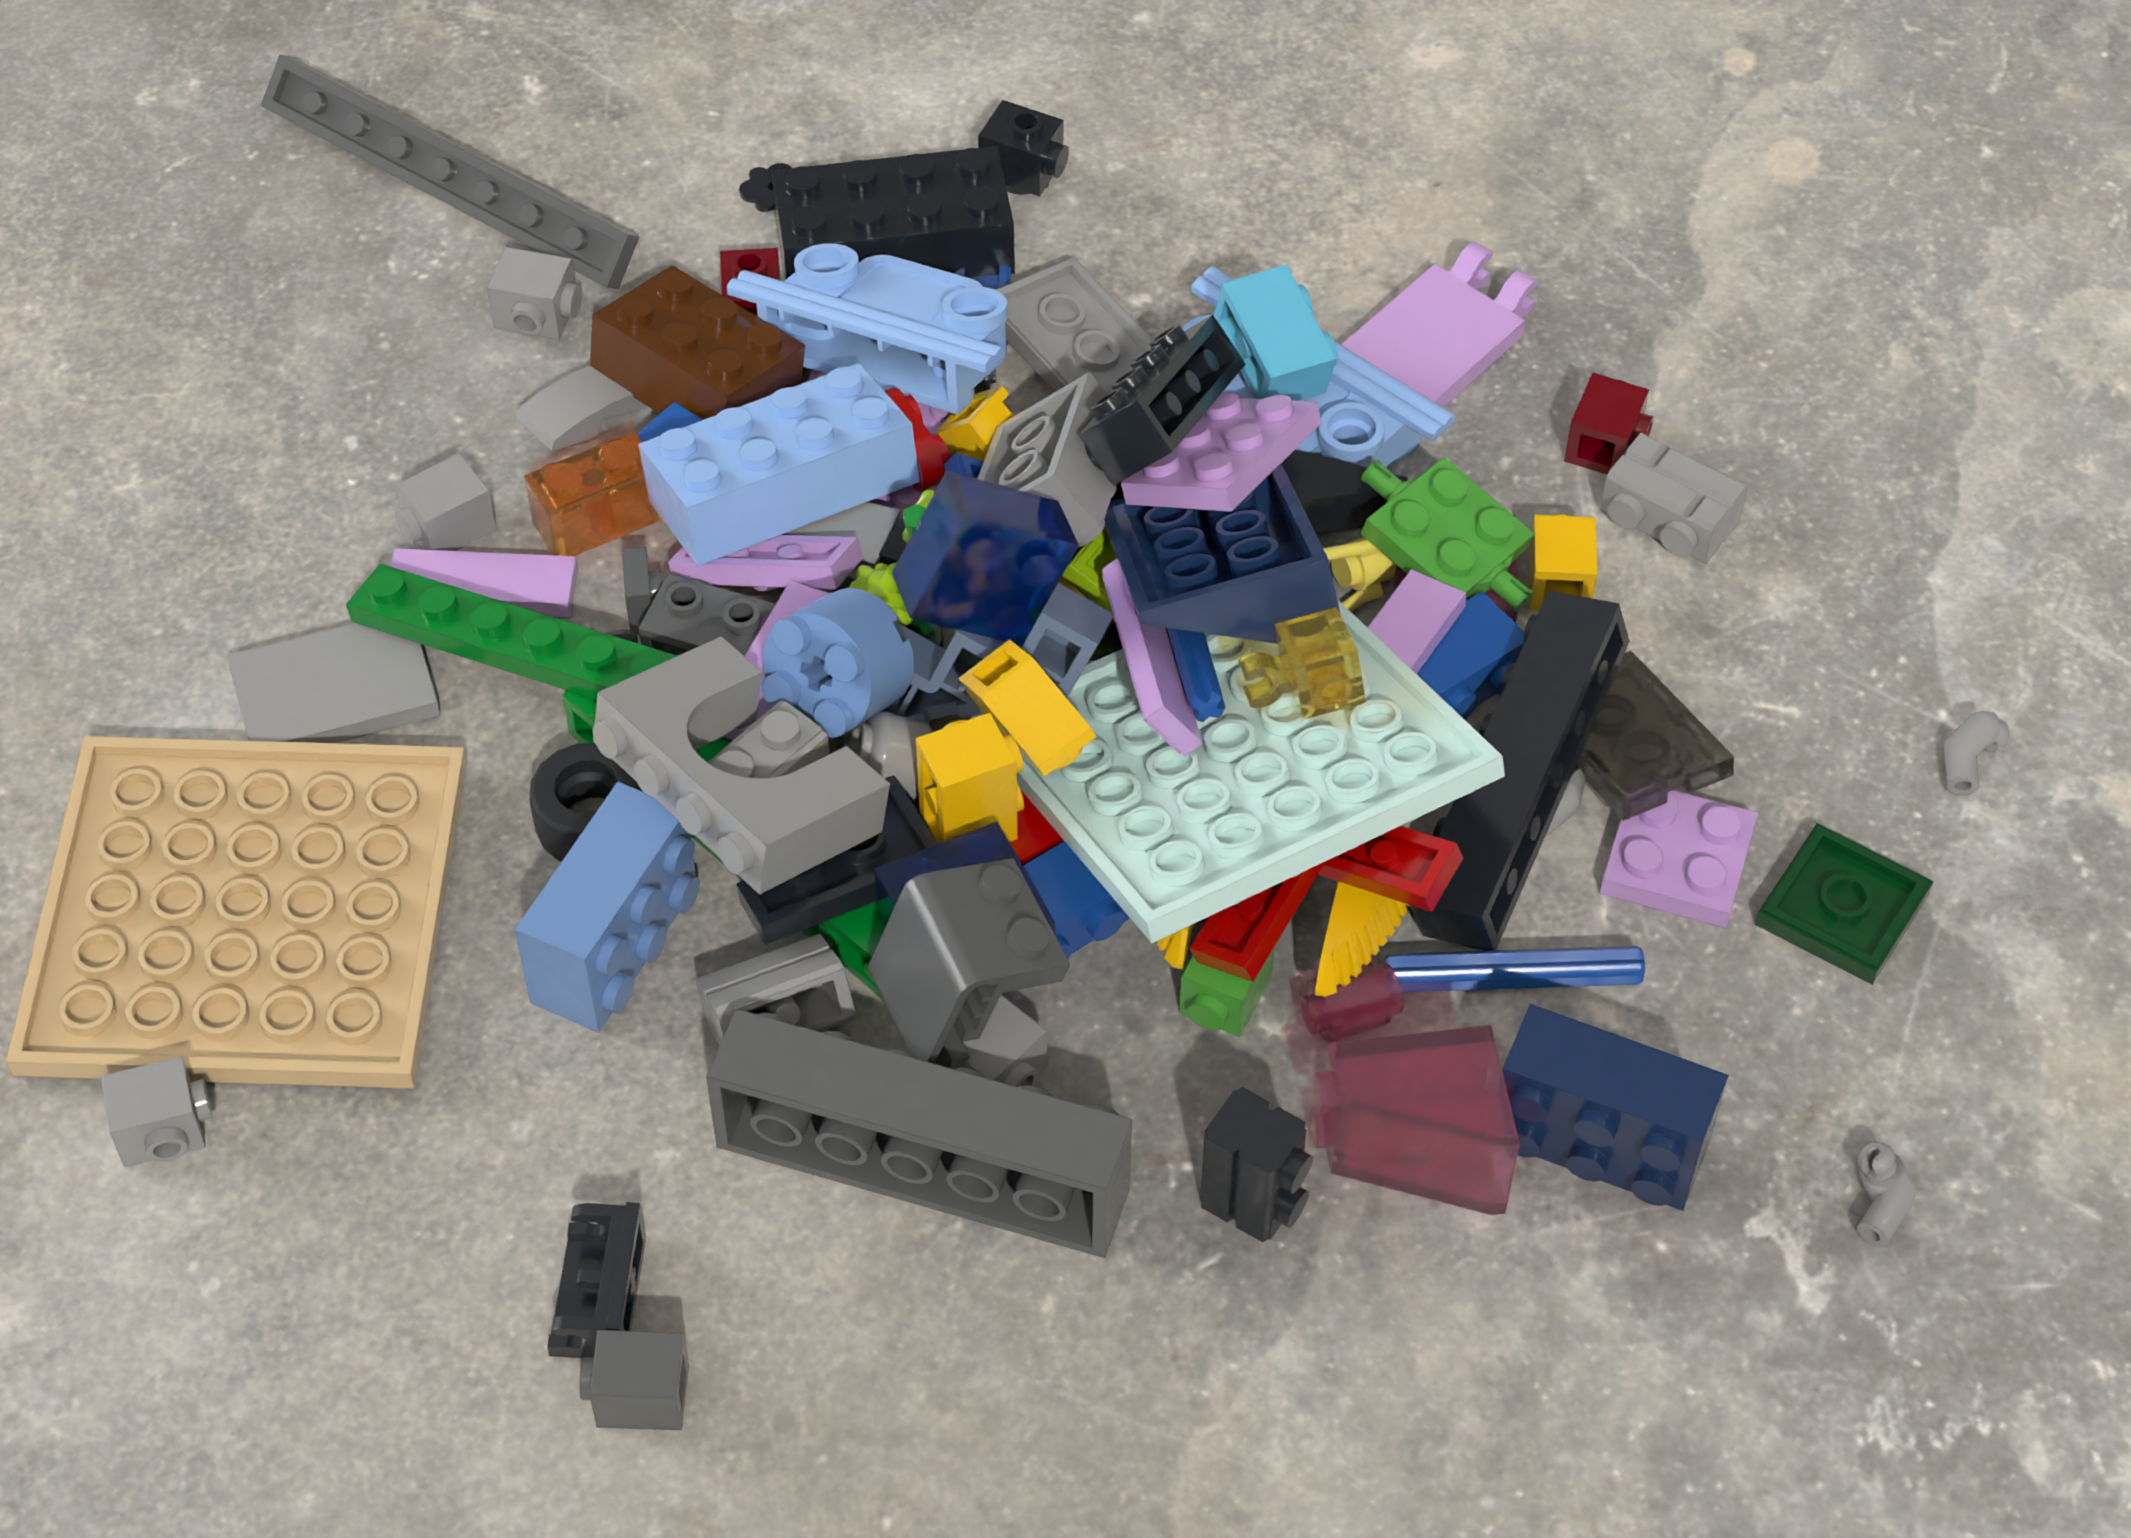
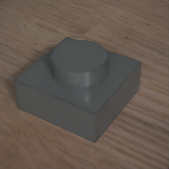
[622,547,663,635]

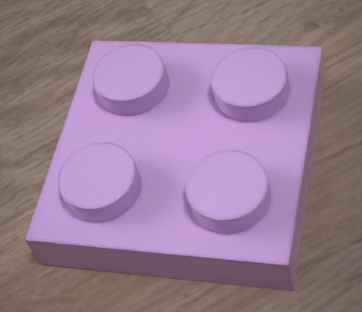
[1599,779,1758,928]

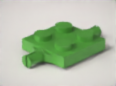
[1361,457,1535,612]

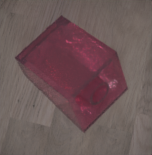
[1310,1025,1520,1215]

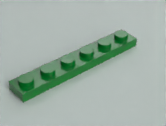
[346,563,677,700]

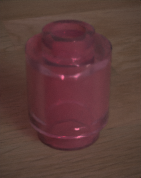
[1299,962,1404,1044]

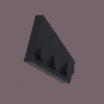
[736,775,948,945]

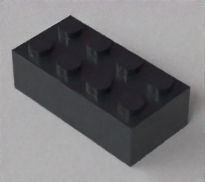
[771,146,1015,280]

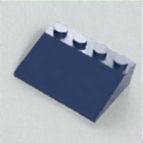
[1104,464,1343,644]

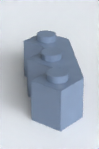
[881,583,1114,724]

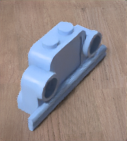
[727,244,1008,415]
[1182,266,1456,468]

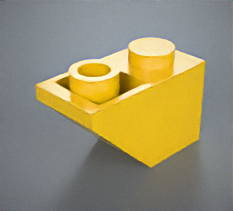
[958,639,1097,777]

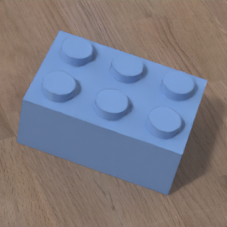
[515,782,700,1033]

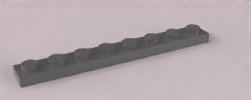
[260,54,640,289]

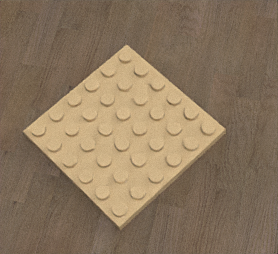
[6,736,467,1088]

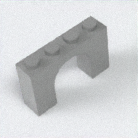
[593,636,890,895]

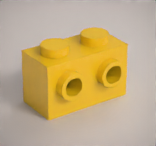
[916,713,1024,864]

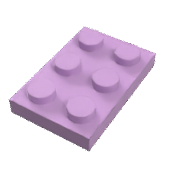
[1121,393,1322,512]

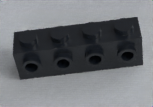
[1079,314,1246,485]

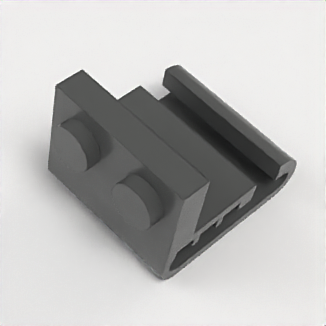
[868,858,1070,1069]

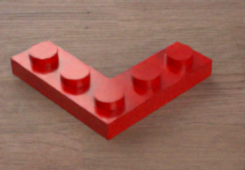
[1189,826,1463,982]

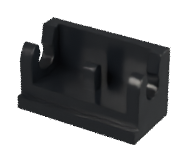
[547,1202,646,1358]

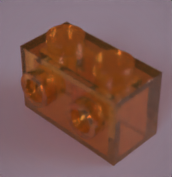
[524,431,662,556]

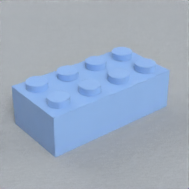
[638,363,920,566]

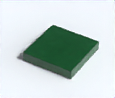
[1755,823,1934,985]

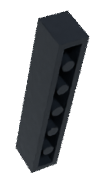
[1409,591,1630,951]

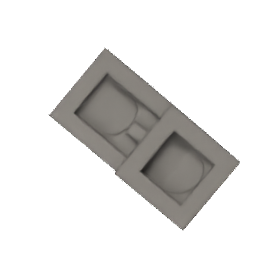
[516,365,647,451]

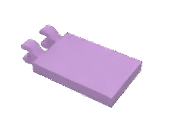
[1341,241,1538,407]

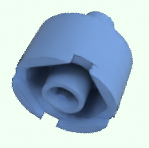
[762,588,914,738]

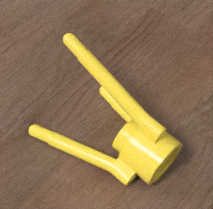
[1323,537,1396,612]

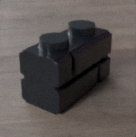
[1200,1087,1313,1243]

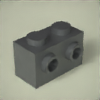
[638,573,776,656]

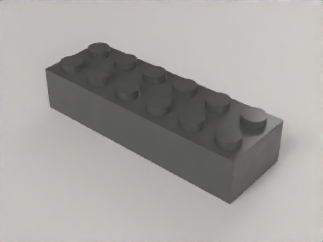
[706,1009,1132,1258]

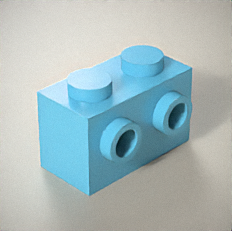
[1214,264,1338,401]

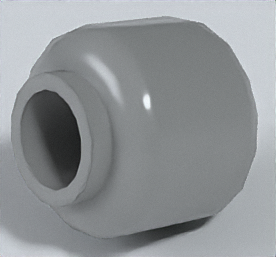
[845,712,933,802]

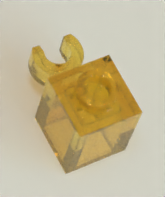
[1238,607,1366,720]

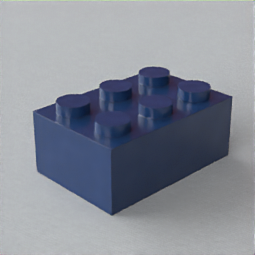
[1489,1004,1729,1211]

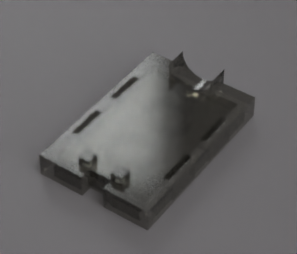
[1575,650,1734,821]

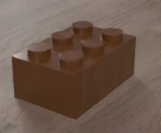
[590,265,805,420]

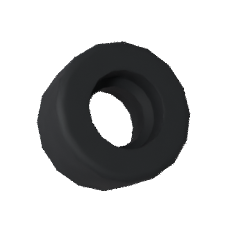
[529,743,643,862]

